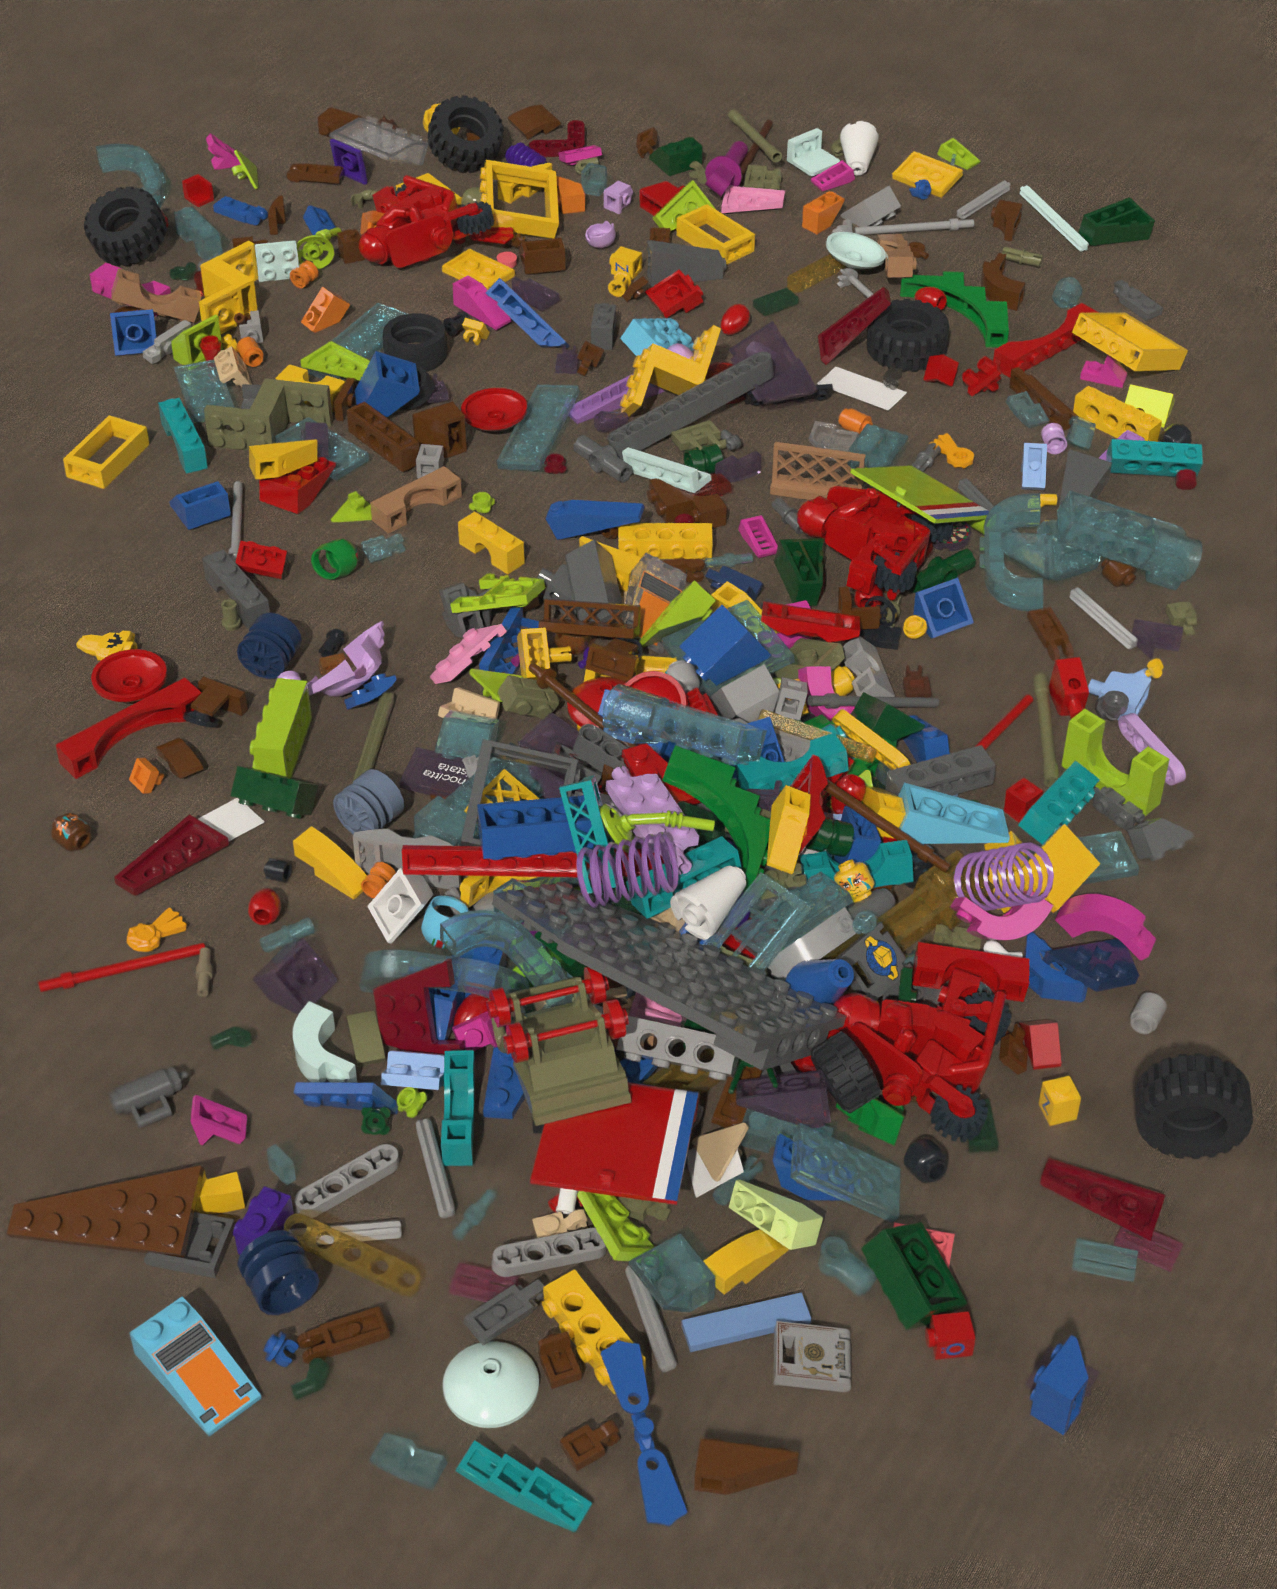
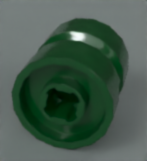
[683,443,724,474]
[806,817,854,857]

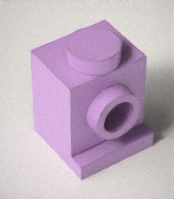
[604,181,633,214]

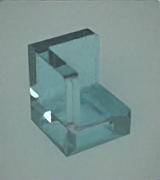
[581,163,607,197]

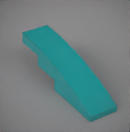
[455,1440,592,1532]

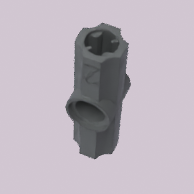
[574,435,633,483]

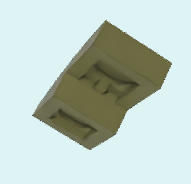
[346,1010,385,1067]

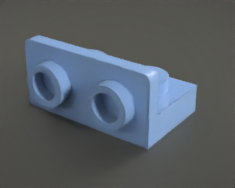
[381,1050,444,1090]

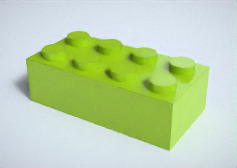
[250,678,312,778]

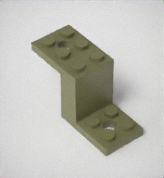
[204,378,333,451]

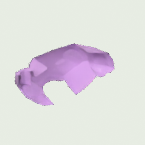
[308,621,384,697]

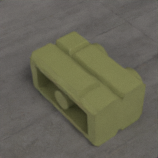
[498,675,559,719]

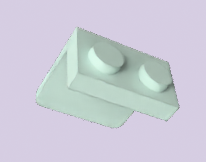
[787,128,840,176]

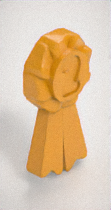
[929,433,974,468]
[126,907,187,952]

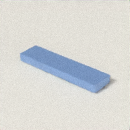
[681,1292,811,1352]

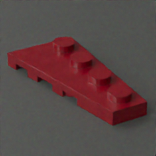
[114,814,229,896]
[1039,1158,1166,1241]

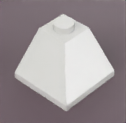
[367,868,433,944]

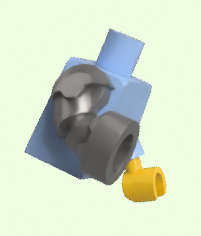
[1088,658,1164,720]

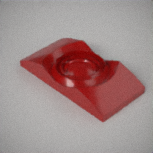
[761,601,860,643]
[790,755,828,857]

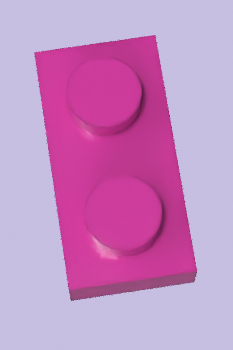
[559,145,602,165]

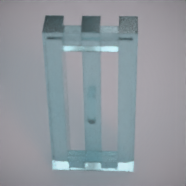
[1072,1238,1138,1282]

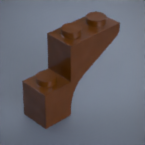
[647,478,727,529]

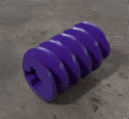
[505,142,547,167]

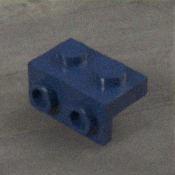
[705,566,763,601]

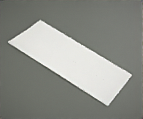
[817,366,907,410]
[155,798,265,842]

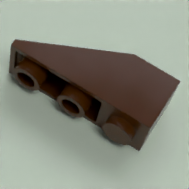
[694,1438,799,1495]

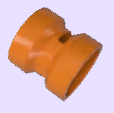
[290,261,319,288]
[361,862,396,899]

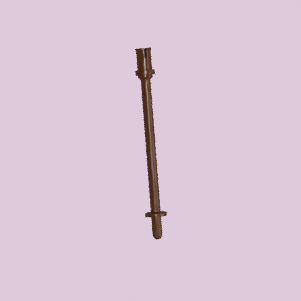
[529,663,638,748]

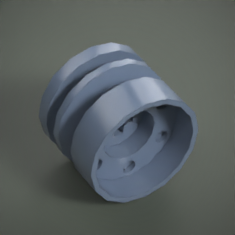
[333,769,404,835]

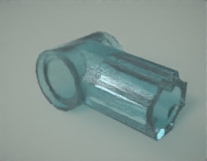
[818,1236,877,1296]

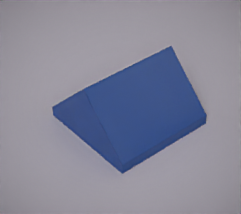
[110,309,157,356]
[913,578,974,639]

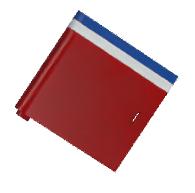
[530,1082,699,1205]

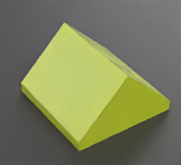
[1125,384,1175,428]

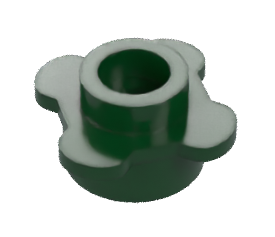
[361,1106,391,1135]

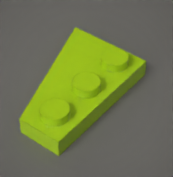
[652,180,715,231]

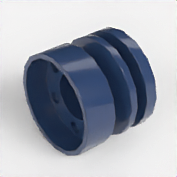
[237,613,302,679]
[237,1230,319,1315]

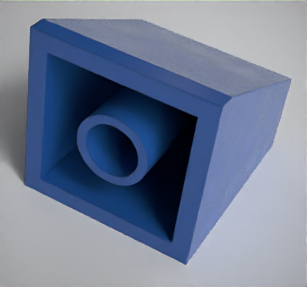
[355,351,420,418]
[679,605,771,686]

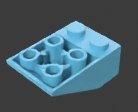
[620,318,694,356]

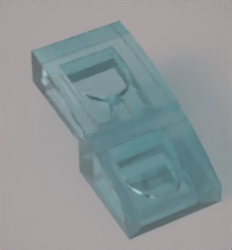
[1006,391,1049,428]
[369,1433,447,1490]

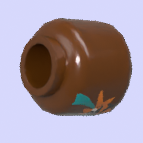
[51,813,91,852]

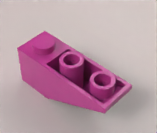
[452,276,511,330]

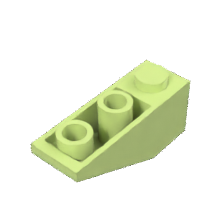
[729,1180,823,1250]

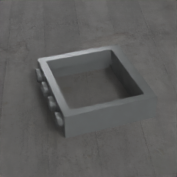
[460,739,580,846]

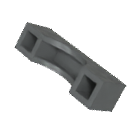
[202,549,270,630]

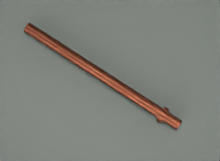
[740,120,773,184]

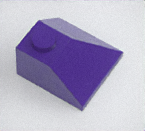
[329,138,368,185]

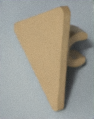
[692,1123,749,1182]

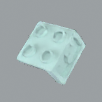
[255,241,299,282]

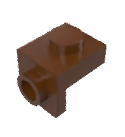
[538,1331,582,1389]

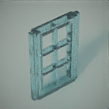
[702,873,813,971]

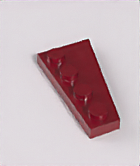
[818,286,891,365]

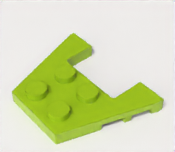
[450,573,545,613]

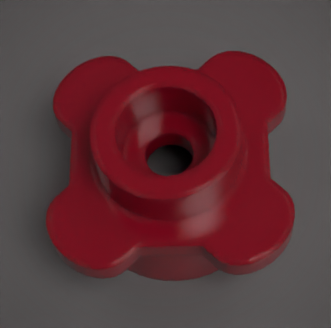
[544,454,567,474]

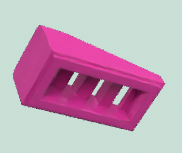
[811,160,855,191]
[738,515,778,558]

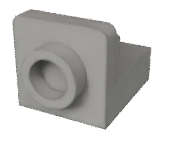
[239,310,263,343]

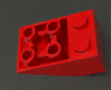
[259,456,336,514]

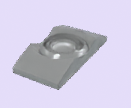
[353,829,461,891]

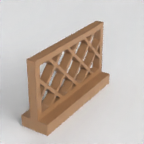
[770,442,866,500]

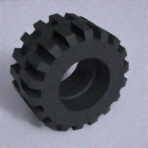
[810,1031,881,1114]

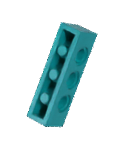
[1106,439,1203,477]
[1018,760,1100,845]
[626,836,742,919]

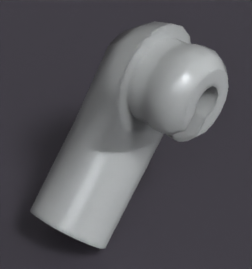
[832,219,852,234]

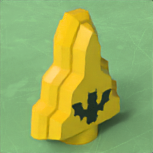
[76,630,137,661]

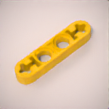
[832,709,911,770]

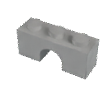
[843,636,895,697]

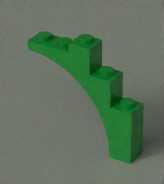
[900,271,1009,348]
[662,745,770,894]

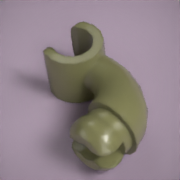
[831,135,843,157]
[351,189,378,208]

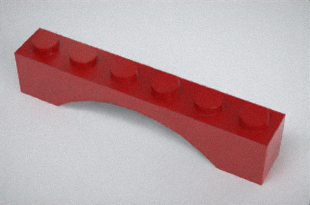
[993,303,1099,378]
[56,678,202,779]

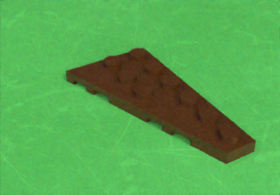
[6,1165,204,1258]

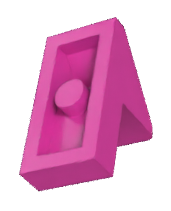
[206,133,241,170]
[1080,355,1127,388]
[452,1011,506,1051]
[190,1095,247,1145]

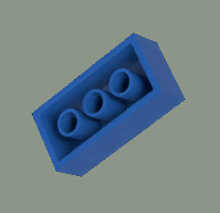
[477,795,594,860]

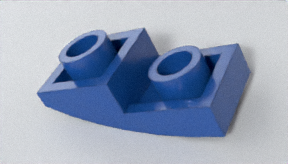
[344,673,397,710]

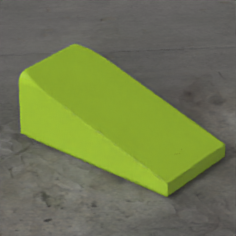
[937,138,980,170]

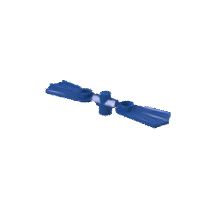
[600,1340,687,1527]

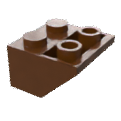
[519,238,565,274]
[412,401,467,458]

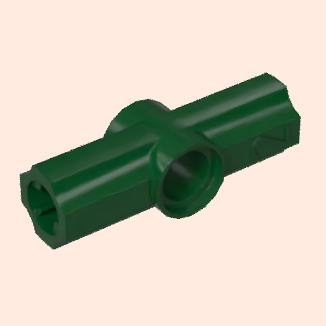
[911,548,976,593]

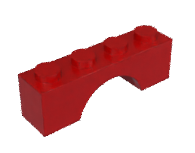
[912,942,1029,1002]

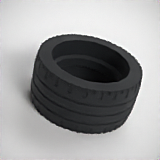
[382,313,447,372]

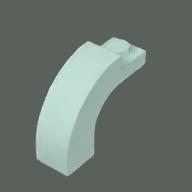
[293,1001,357,1083]

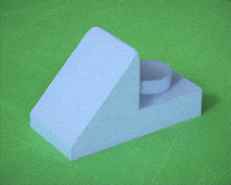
[1021,443,1047,490]

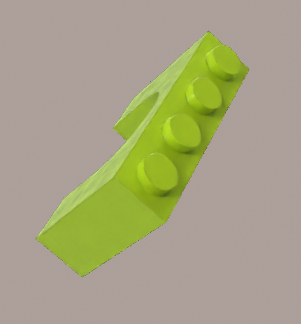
[1061,709,1170,816]

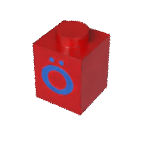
[925,1312,976,1360]

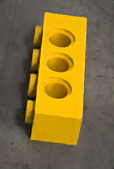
[1073,386,1162,442]
[618,523,712,559]
[542,1269,646,1394]

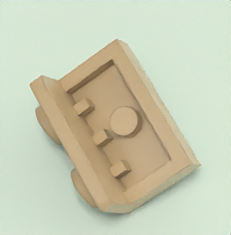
[438,687,500,733]

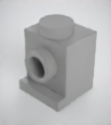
[416,444,444,478]
[775,677,808,720]

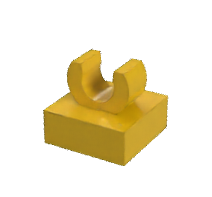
[462,318,490,345]

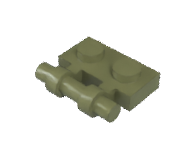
[744,165,782,190]
[671,420,727,451]

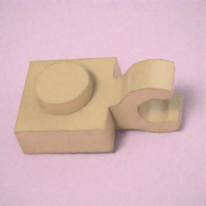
[532,1209,588,1238]

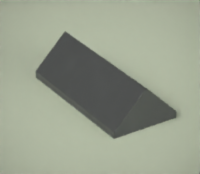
[565,540,626,624]

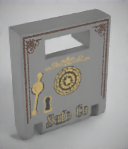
[773,1321,851,1392]

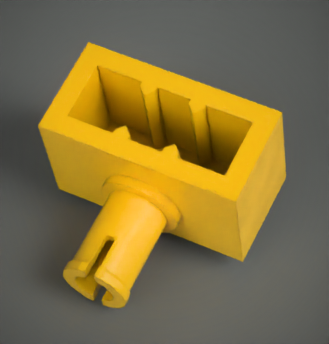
[517,628,572,680]

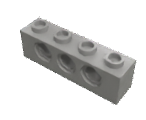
[617,1016,739,1081]

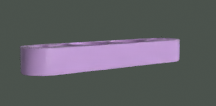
[1118,713,1186,786]

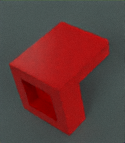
[182,174,214,207]
[923,354,959,386]
[1004,778,1043,823]

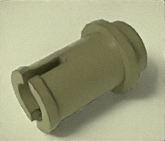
[221,599,241,631]

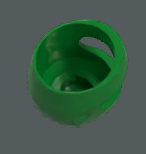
[311,539,359,579]

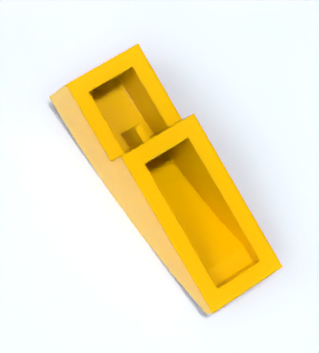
[497,163,552,204]
[293,826,367,900]
[195,1170,245,1214]
[702,1229,790,1295]

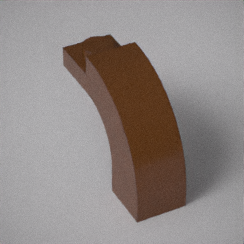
[981,253,1026,311]

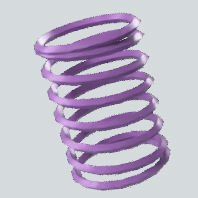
[576,832,678,908]
[954,842,1054,911]

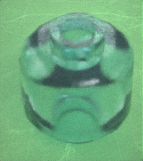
[1052,277,1083,308]

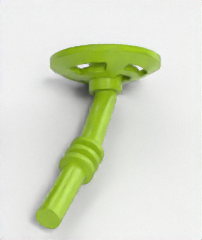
[297,227,342,269]
[600,804,715,853]

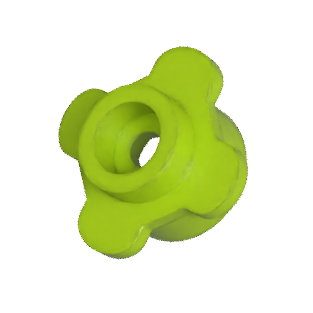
[469,492,495,513]
[397,1087,427,1118]

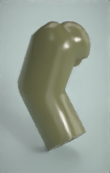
[575,157,599,175]

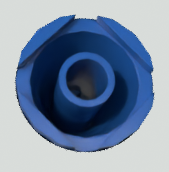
[785,959,854,1005]

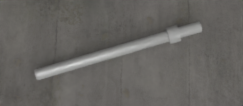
[854,218,974,235]
[228,481,243,562]

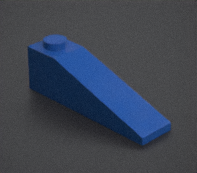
[545,500,645,540]

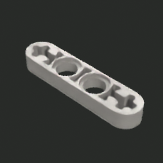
[295,1144,399,1219]
[491,1228,607,1277]

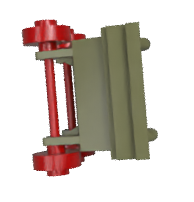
[486,967,631,1126]

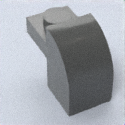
[439,582,484,638]

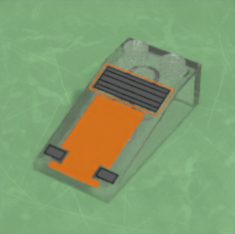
[622,553,687,654]

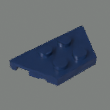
[1043,939,1140,992]

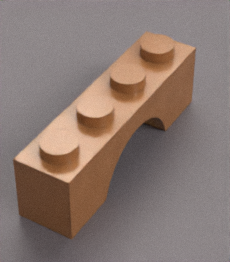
[877,234,916,278]
[111,268,201,323]
[370,466,462,534]

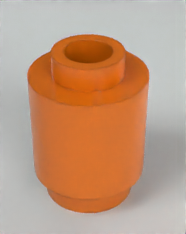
[236,337,263,367]
[838,408,873,437]

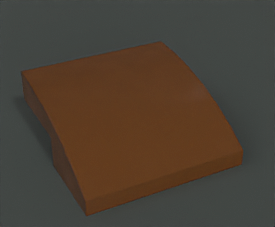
[507,105,561,140]

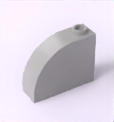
[764,907,860,981]

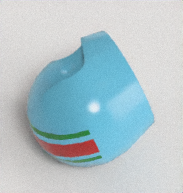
[421,896,468,949]

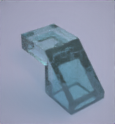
[1066,416,1096,449]

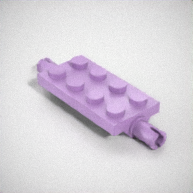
[605,766,699,875]

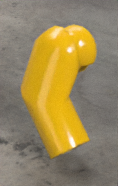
[221,334,237,352]
[1027,494,1057,511]

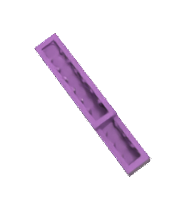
[565,374,668,424]

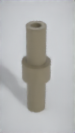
[195,948,213,997]

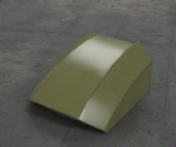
[772,638,845,680]

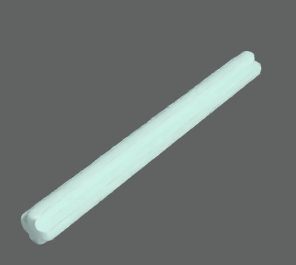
[1020,185,1089,252]

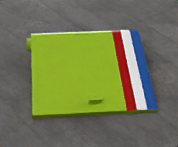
[850,466,998,535]

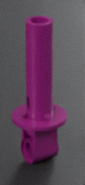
[705,141,748,196]

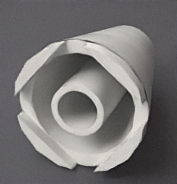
[840,121,879,175]
[670,866,746,940]

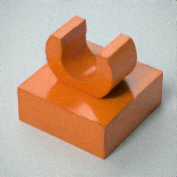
[129,758,164,794]

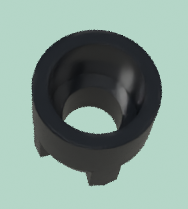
[263,858,292,883]

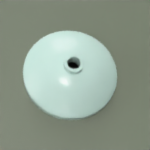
[826,232,886,269]
[443,1341,539,1428]

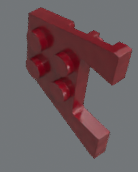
[373,959,465,1055]

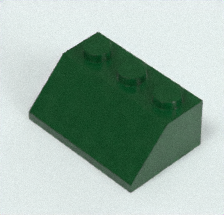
[861,1222,968,1331]

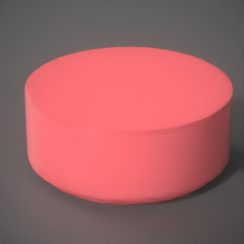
[497,252,517,268]

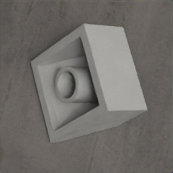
[841,185,901,227]

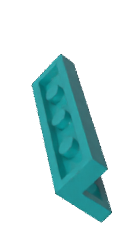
[559,775,616,894]

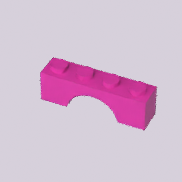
[90,263,171,316]

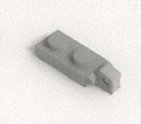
[143,320,191,364]

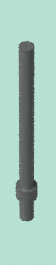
[807,693,939,709]

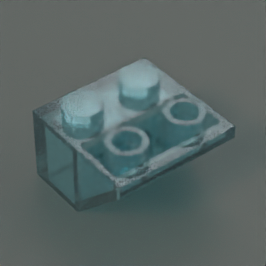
[848,424,908,468]
[435,710,499,759]
[629,1233,715,1313]

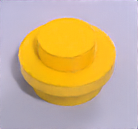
[903,615,927,639]

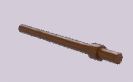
[823,780,952,873]

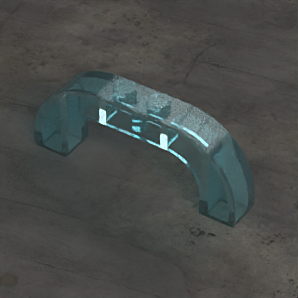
[96,144,165,208]
[979,493,1043,611]
[440,910,572,1010]
[359,950,531,1013]

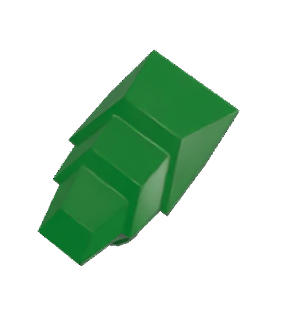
[835,1097,905,1146]

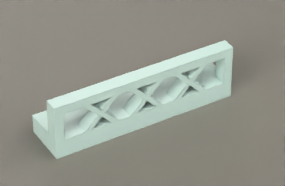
[622,447,711,493]

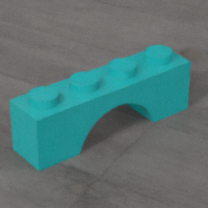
[158,398,207,474]
[737,733,849,800]
[799,840,913,897]
[441,1050,475,1166]

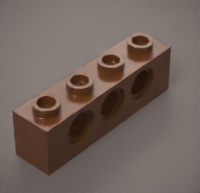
[346,401,419,472]

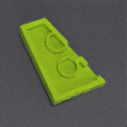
[301,341,370,381]
[577,1191,668,1262]

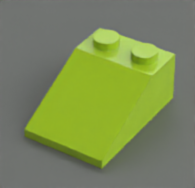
[637,580,716,648]

